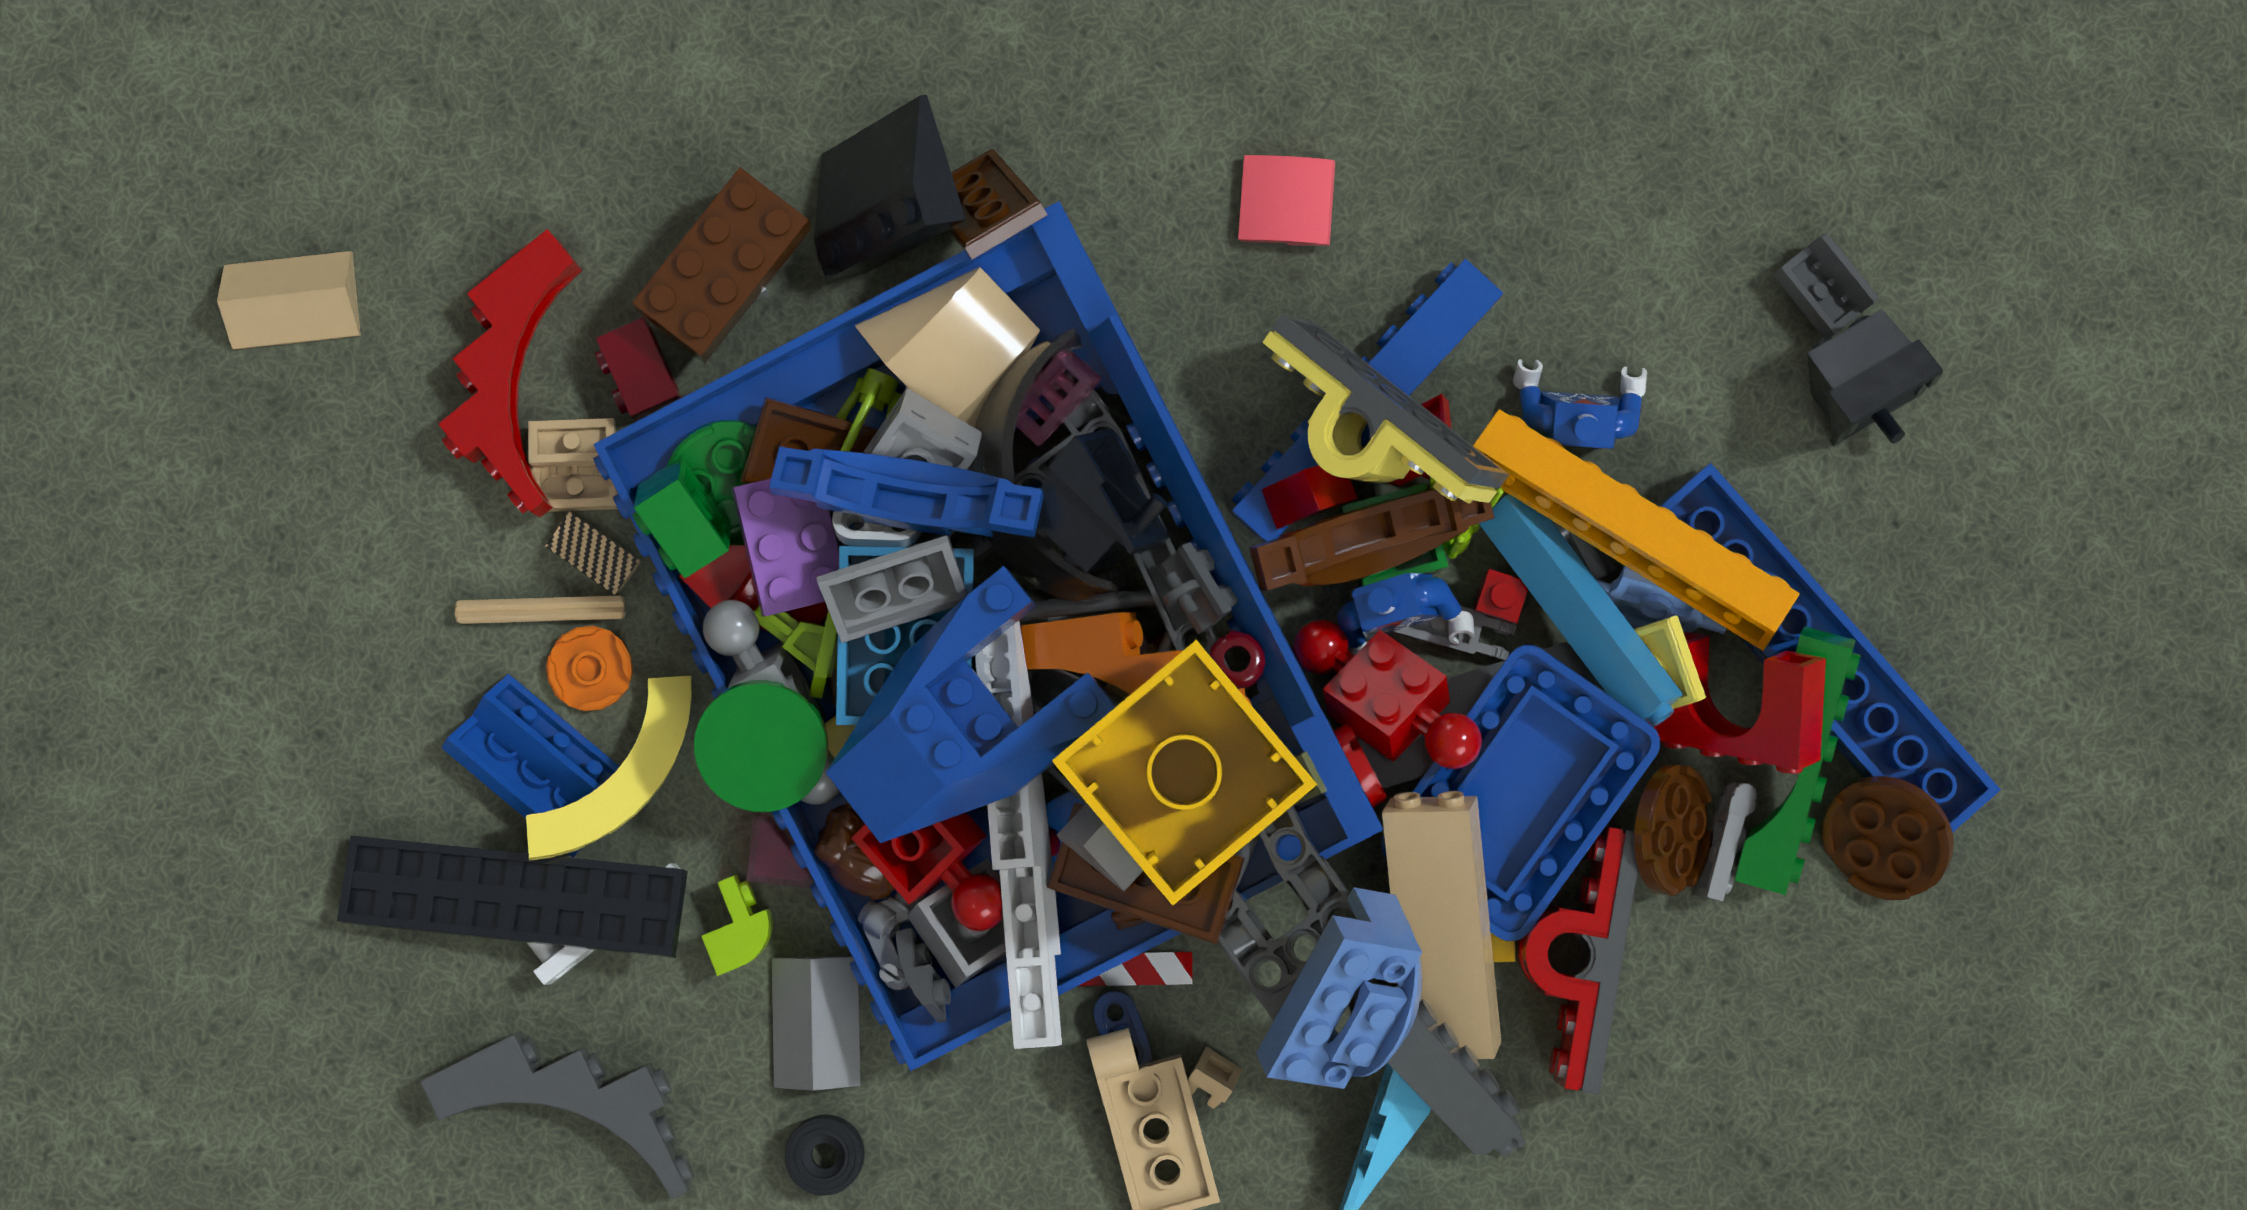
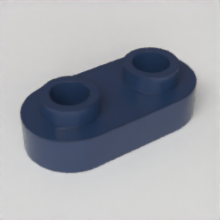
[1093,990,1152,1065]

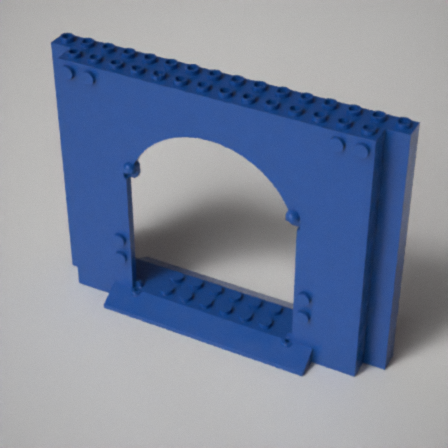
[593,201,1383,1071]

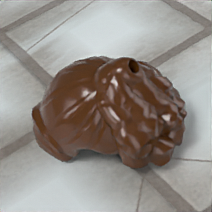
[814,803,895,900]

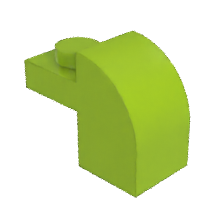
[701,875,773,976]

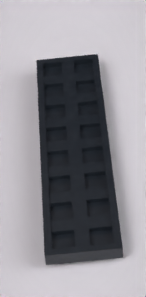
[337,836,688,958]

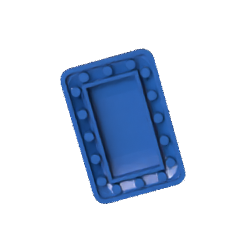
[1381,644,1660,941]

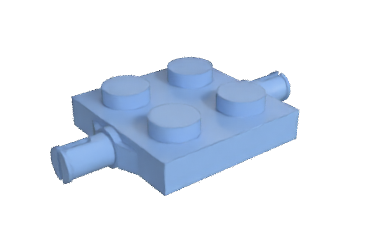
[1597,565,1726,634]

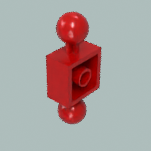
[1293,620,1482,769]
[851,813,1003,931]

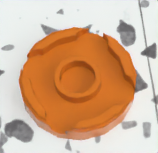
[546,626,633,711]

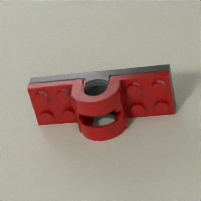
[1516,827,1638,1095]

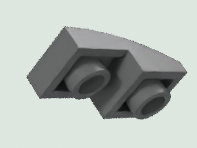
[895,928,951,1023]

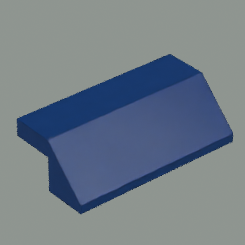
[441,674,620,858]

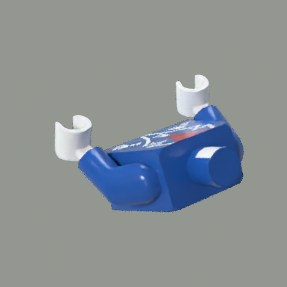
[1513,359,1647,449]
[1337,572,1475,655]

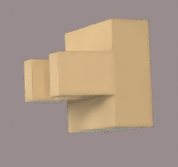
[1188,1046,1243,1109]

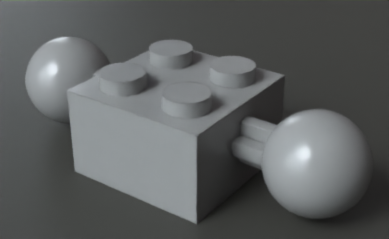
[703,600,840,805]

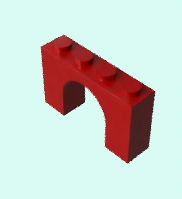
[1648,631,1826,774]

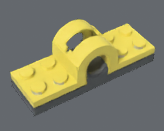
[1262,314,1509,504]

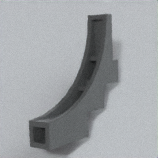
[420,1032,694,1199]

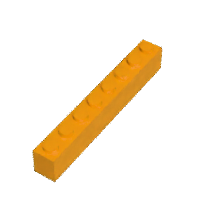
[1473,409,1800,651]

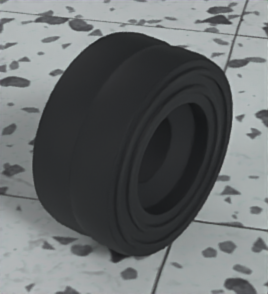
[785,1114,865,1196]

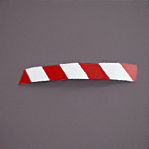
[1079,952,1192,986]

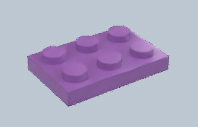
[731,478,839,617]

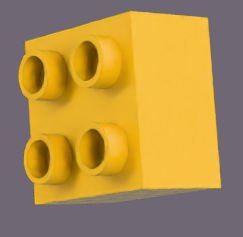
[1052,640,1318,906]

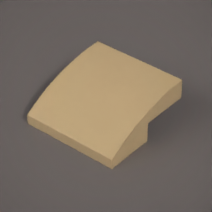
[528,418,618,512]

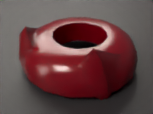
[1209,630,1266,689]

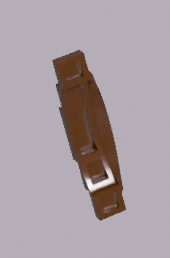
[1249,488,1494,591]

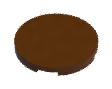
[1634,764,1714,896]
[1822,776,1954,900]

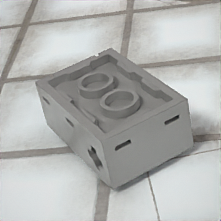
[856,388,982,547]

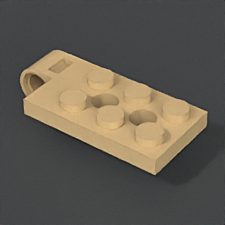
[1086,1028,1220,1210]

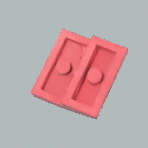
[1238,155,1336,246]

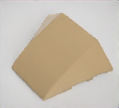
[855,266,1040,441]

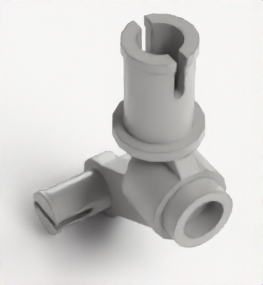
[858,891,926,990]

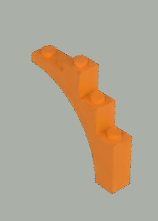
[1021,612,1252,706]

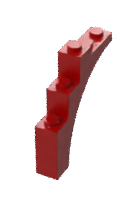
[438,229,583,518]

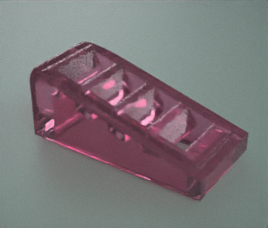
[1006,350,1101,446]

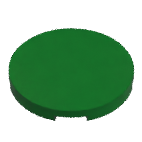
[666,420,756,545]
[694,680,828,812]

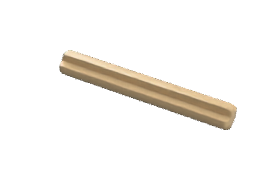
[455,595,626,624]

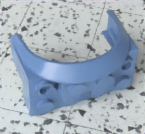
[1256,887,1422,1089]

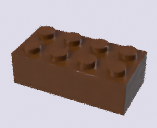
[632,167,811,363]

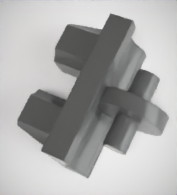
[1157,542,1238,634]

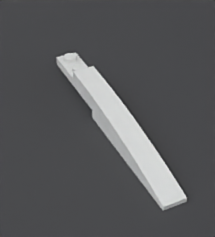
[975,621,1062,1049]

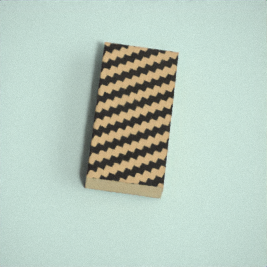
[545,511,641,596]

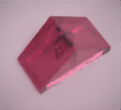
[746,814,815,888]

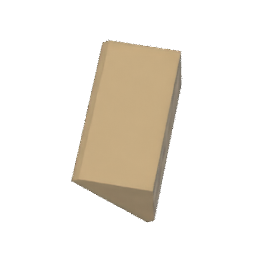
[217,251,361,350]

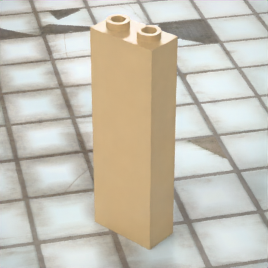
[1382,791,1502,1059]

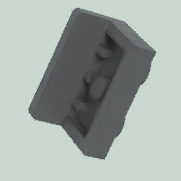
[1772,233,1879,338]

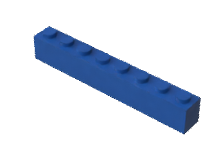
[1231,258,1503,543]

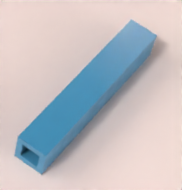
[1478,495,1683,727]

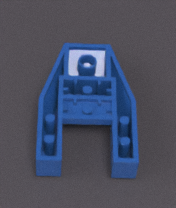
[826,566,1116,843]

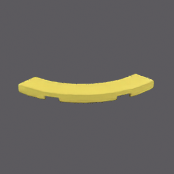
[526,676,692,861]

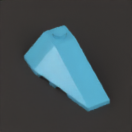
[1339,1062,1431,1210]

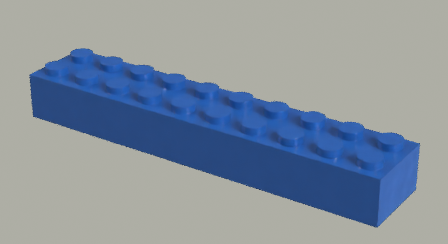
[1658,463,2001,833]

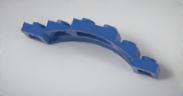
[769,446,1044,537]

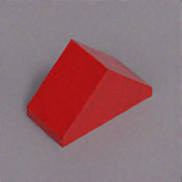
[1261,465,1358,530]

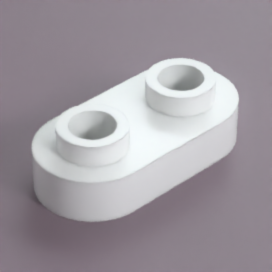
[832,511,922,547]

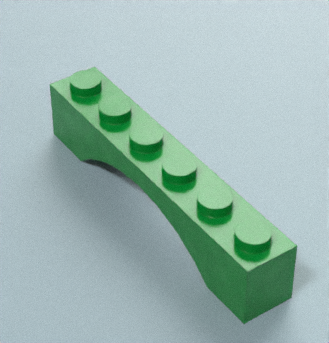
[1734,626,1861,895]

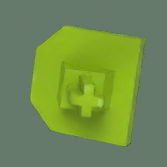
[754,606,838,699]

